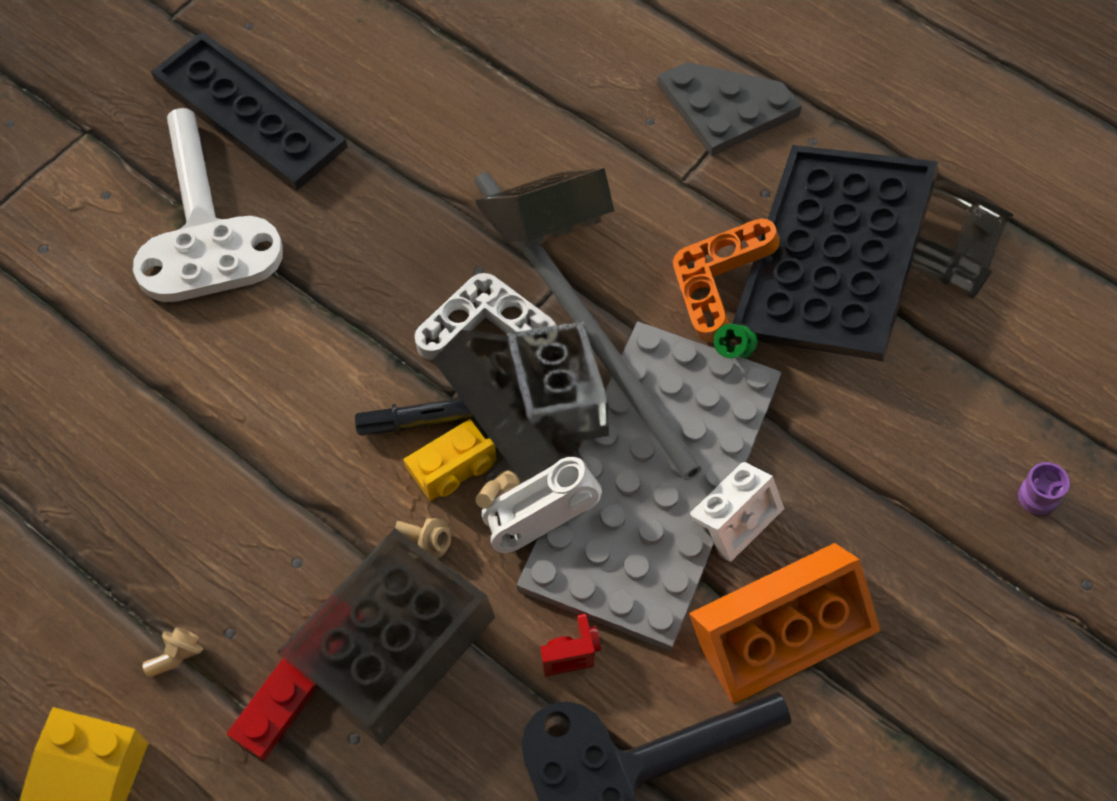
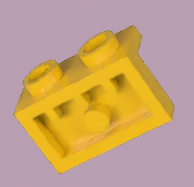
[403,419,497,501]

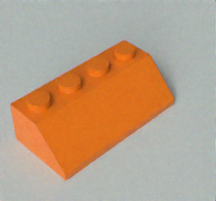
[689,543,881,704]

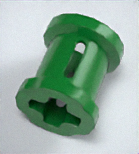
[713,323,758,359]

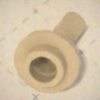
[476,471,520,508]
[393,518,451,559]
[143,627,203,678]

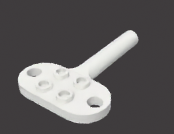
[133,108,283,302]

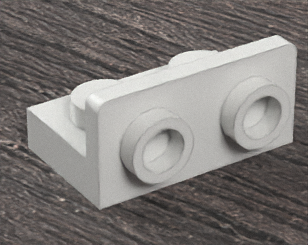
[690,462,785,562]

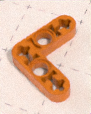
[673,218,780,343]

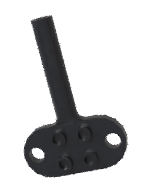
[521,692,791,801]

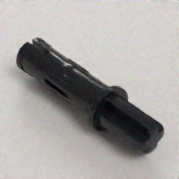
[355,397,473,436]

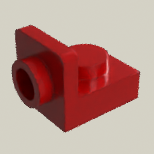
[540,614,601,677]

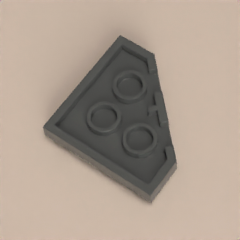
[657,62,802,156]

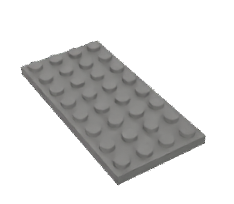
[516,321,782,652]

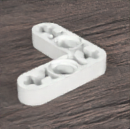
[415,273,557,360]

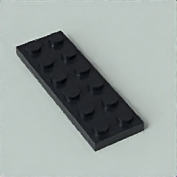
[151,32,348,191]

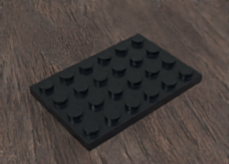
[733,145,938,362]

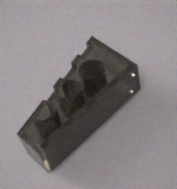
[433,330,584,483]

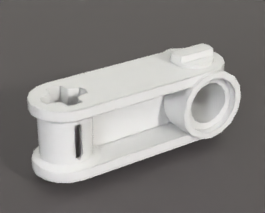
[481,457,602,553]

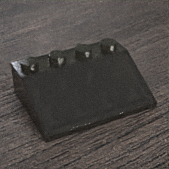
[278,528,495,746]

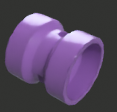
[1018,462,1070,516]

